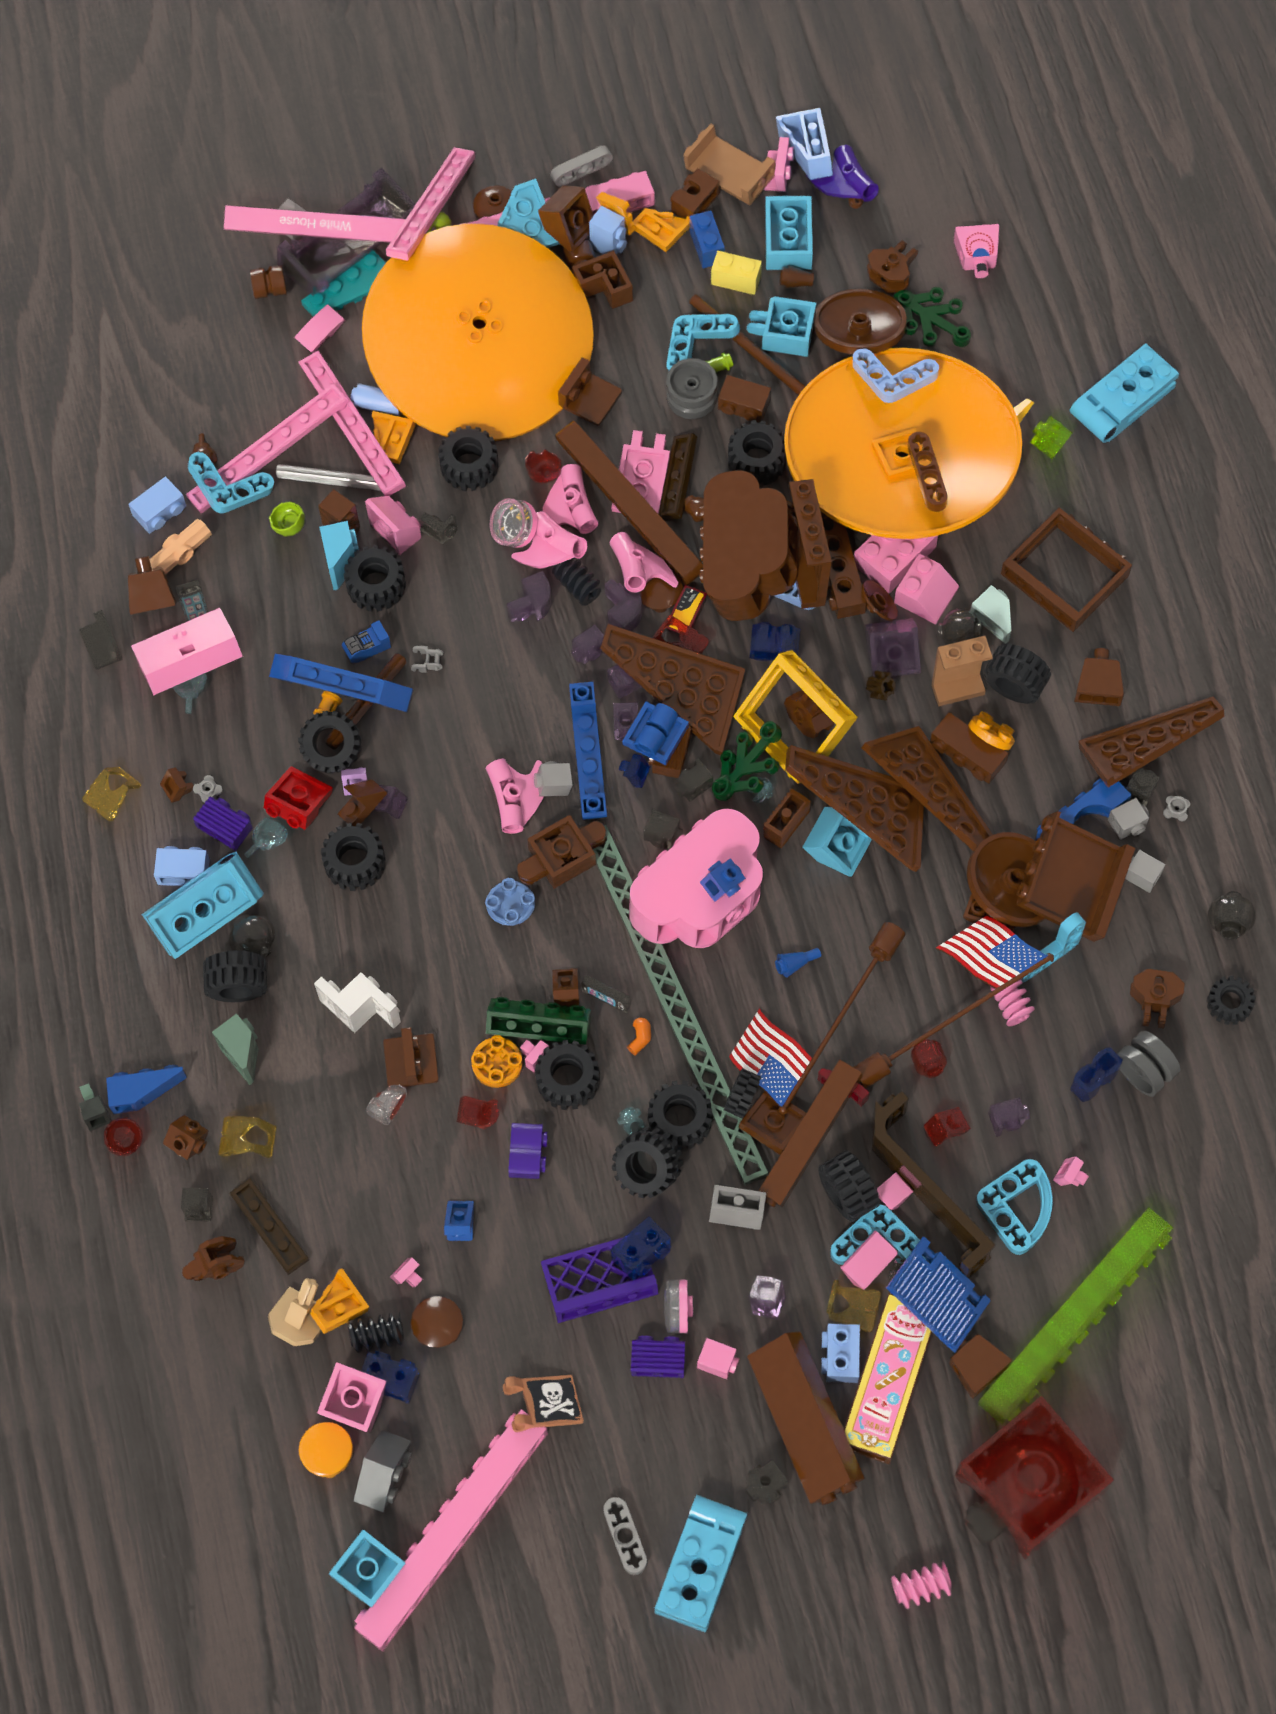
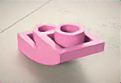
[295,305,345,353]

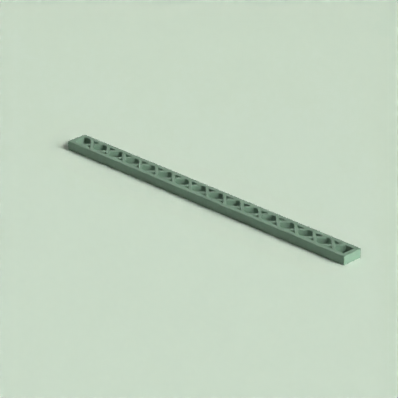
[593,825,768,1185]

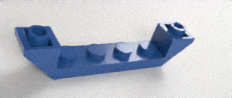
[269,654,413,712]
[569,682,607,819]

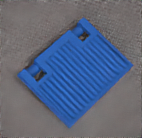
[886,1237,990,1353]

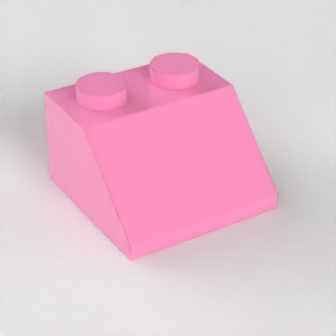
[365,496,421,555]
[894,553,959,625]
[317,1362,387,1432]

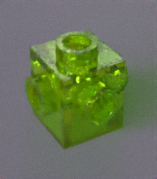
[1030,416,1072,459]

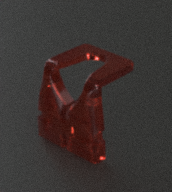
[652,615,710,654]

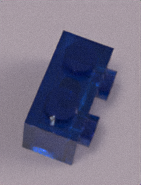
[610,1216,672,1280]
[361,1351,420,1403]

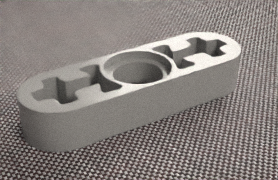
[550,146,613,187]
[604,1497,647,1575]

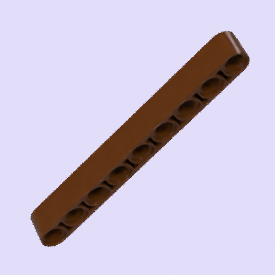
[555,421,703,586]

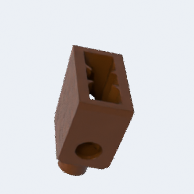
[128,556,176,615]
[1074,648,1124,706]
[949,1334,1012,1399]

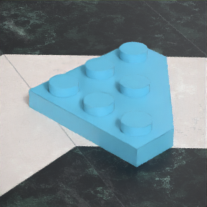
[497,179,560,248]

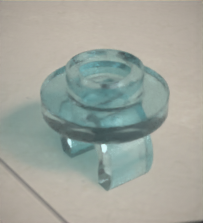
[747,777,774,803]
[617,1107,644,1135]

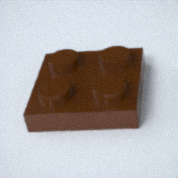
[738,1091,806,1155]

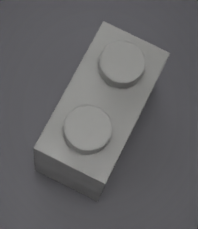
[709,1185,766,1230]

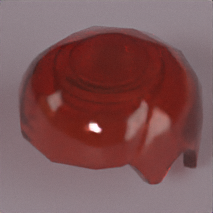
[525,449,562,483]
[104,1118,143,1157]

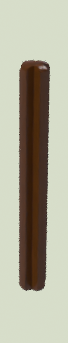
[325,653,406,749]

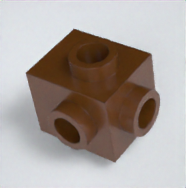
[163,1115,209,1160]

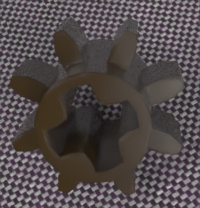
[866,670,896,701]

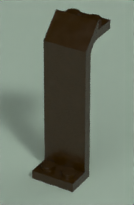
[872,1091,996,1279]

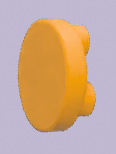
[968,711,1015,750]
[471,1035,523,1088]
[299,1422,353,1478]

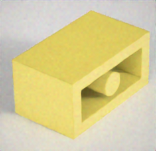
[711,251,762,295]

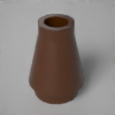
[779,265,814,288]

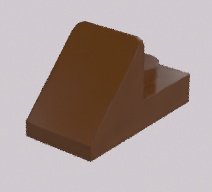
[338,779,388,826]
[552,968,580,1007]

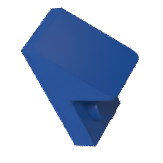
[444,1201,474,1241]

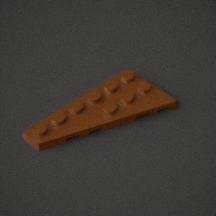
[1078,696,1225,788]
[861,726,993,851]

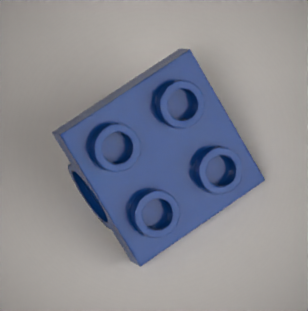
[622,702,689,765]

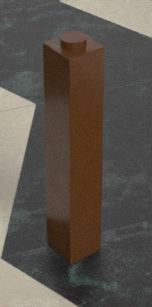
[759,1060,863,1208]

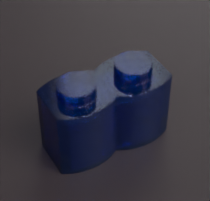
[749,622,800,661]
[1070,1047,1123,1102]

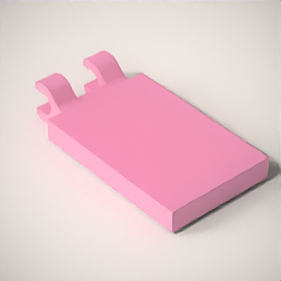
[612,430,670,513]

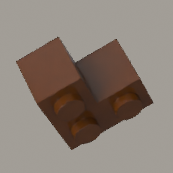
[572,251,633,309]

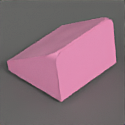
[877,1172,914,1210]

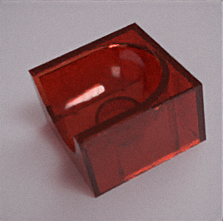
[955,1395,1114,1560]

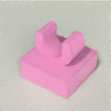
[520,1040,549,1072]
[1053,1157,1089,1186]
[390,1257,422,1287]

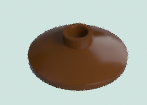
[473,185,512,219]
[862,580,898,621]

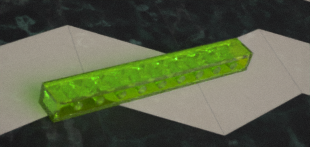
[978,1208,1173,1426]

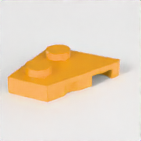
[596,192,635,236]
[633,208,690,252]
[372,411,416,464]
[310,1268,369,1334]

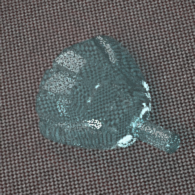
[173,674,207,714]
[244,818,288,858]

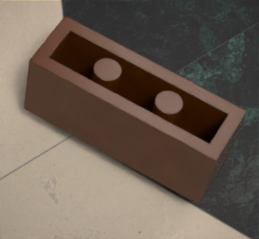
[930,712,1009,784]

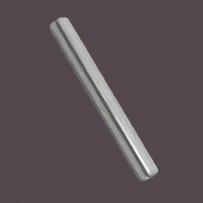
[276,464,381,491]

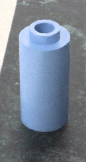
[351,384,402,416]

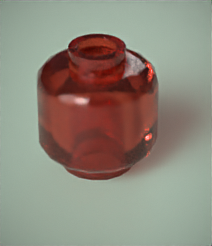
[910,1039,947,1078]

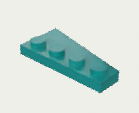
[301,249,386,317]

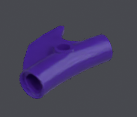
[806,145,879,202]

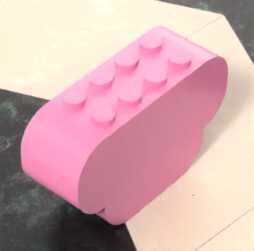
[629,809,763,948]

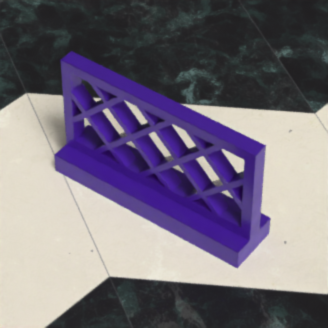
[541,1233,658,1323]

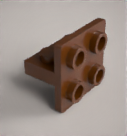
[383,1027,439,1088]

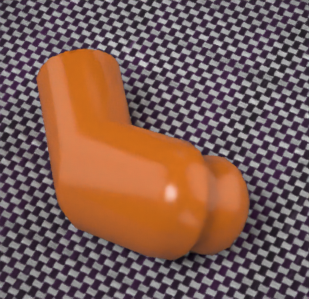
[627,1017,651,1056]

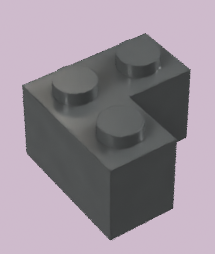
[354,1430,412,1512]

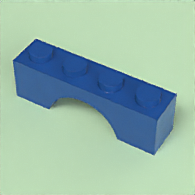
[1035,778,1131,841]

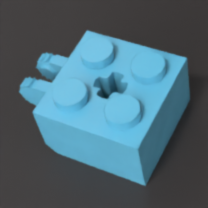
[746,297,816,357]

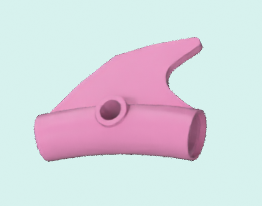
[543,464,598,534]
[511,512,587,569]
[610,532,678,592]
[486,758,544,834]

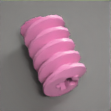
[990,979,1035,1026]
[891,1561,951,1609]

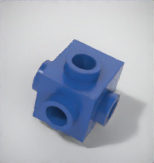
[700,858,746,902]

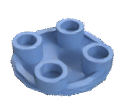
[485,878,535,926]

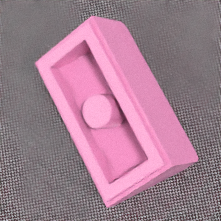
[841,1231,898,1289]

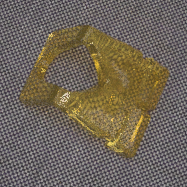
[82,767,141,821]
[218,1116,276,1158]
[827,1280,881,1333]

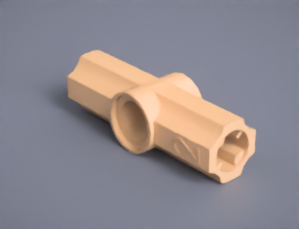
[150,519,212,575]

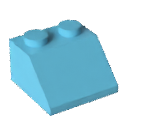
[320,521,359,590]
[803,807,872,877]
[329,1530,406,1608]

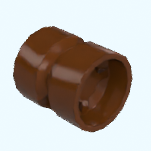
[250,265,287,299]

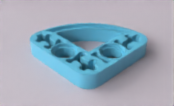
[976,1159,1052,1255]

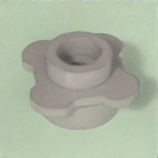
[193,775,222,803]
[1163,796,1190,822]

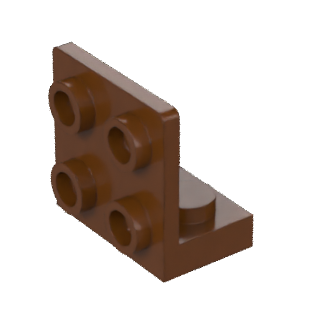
[558,357,622,426]

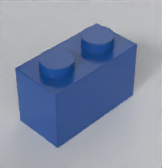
[690,211,725,268]

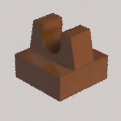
[160,767,194,803]

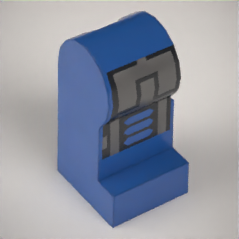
[342,620,391,663]

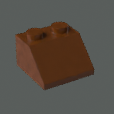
[538,185,594,252]

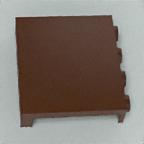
[789,479,832,609]
[1016,811,1135,942]

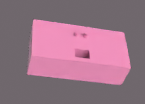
[131,608,243,695]

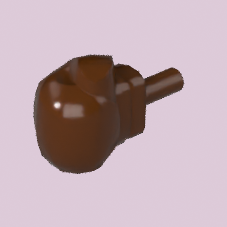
[192,433,218,468]
[683,495,704,523]

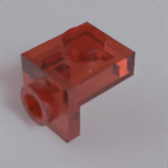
[457,1096,499,1129]
[924,1107,971,1146]

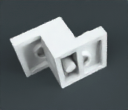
[314,973,401,1033]

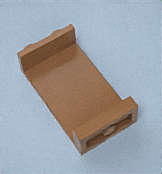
[683,124,776,205]
[931,636,992,707]

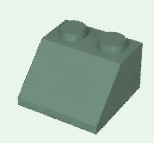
[212,1013,259,1085]

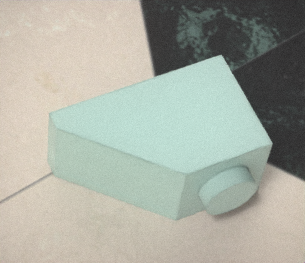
[970,585,1011,644]

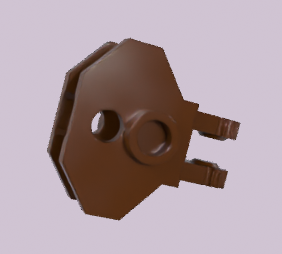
[867,240,918,293]
[784,690,834,739]
[1130,969,1185,1029]
[182,1236,245,1281]

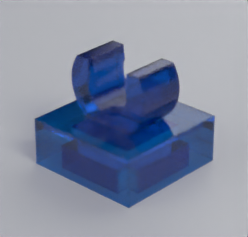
[619,754,650,788]

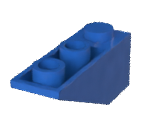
[106,1065,187,1114]

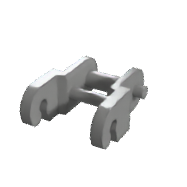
[411,646,444,673]

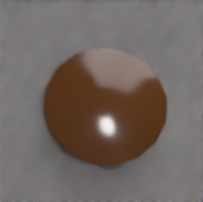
[636,571,683,613]
[411,1296,463,1348]

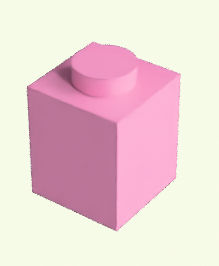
[697,1338,739,1379]

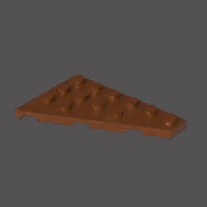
[600,624,745,755]
[785,745,924,872]

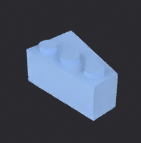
[776,108,832,180]

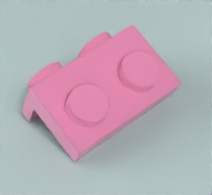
[764,137,794,191]

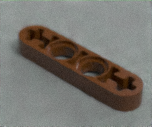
[908,432,948,512]

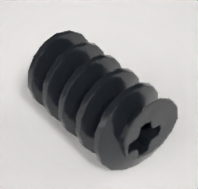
[552,558,601,606]
[347,1312,404,1353]

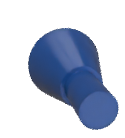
[775,948,821,978]

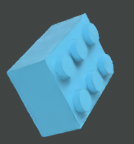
[765,196,813,270]

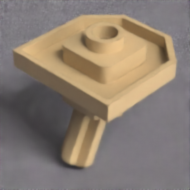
[268,1278,322,1346]

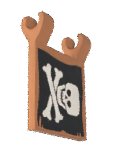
[502,1375,583,1432]

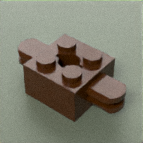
[517,815,606,889]

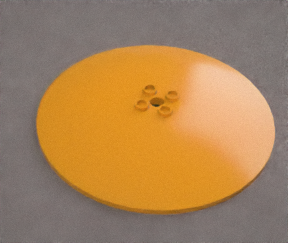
[362,224,593,441]
[784,348,1022,539]

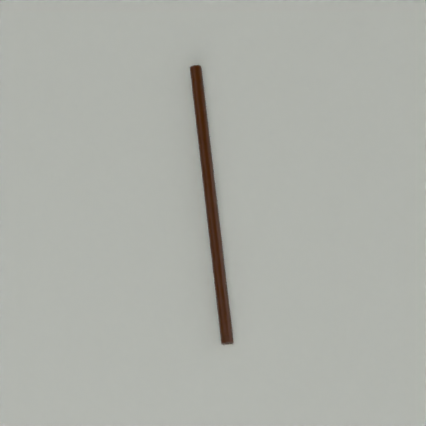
[689,294,806,396]

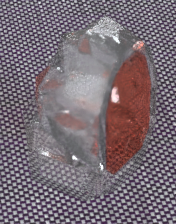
[365,1085,407,1125]

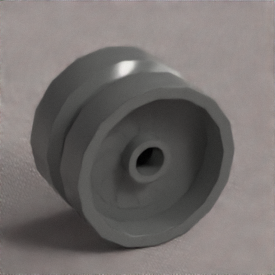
[666,358,717,419]
[1115,1031,1181,1097]

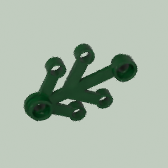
[893,287,971,347]
[712,721,782,801]

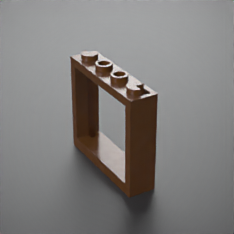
[1001,508,1132,632]

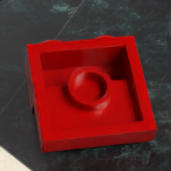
[264,766,333,830]

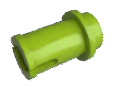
[706,353,733,373]

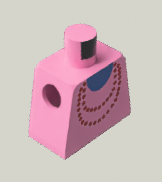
[954,224,999,278]

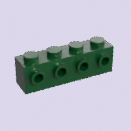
[486,997,591,1045]

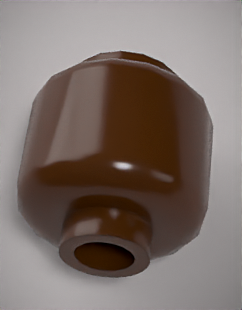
[563,239,595,270]

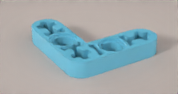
[667,314,740,371]
[188,452,274,513]
[1021,912,1086,982]
[830,1204,926,1265]

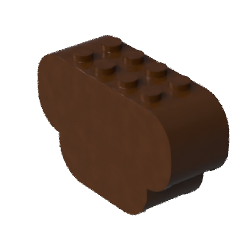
[700,470,798,621]

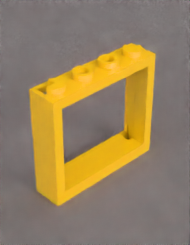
[733,650,858,784]

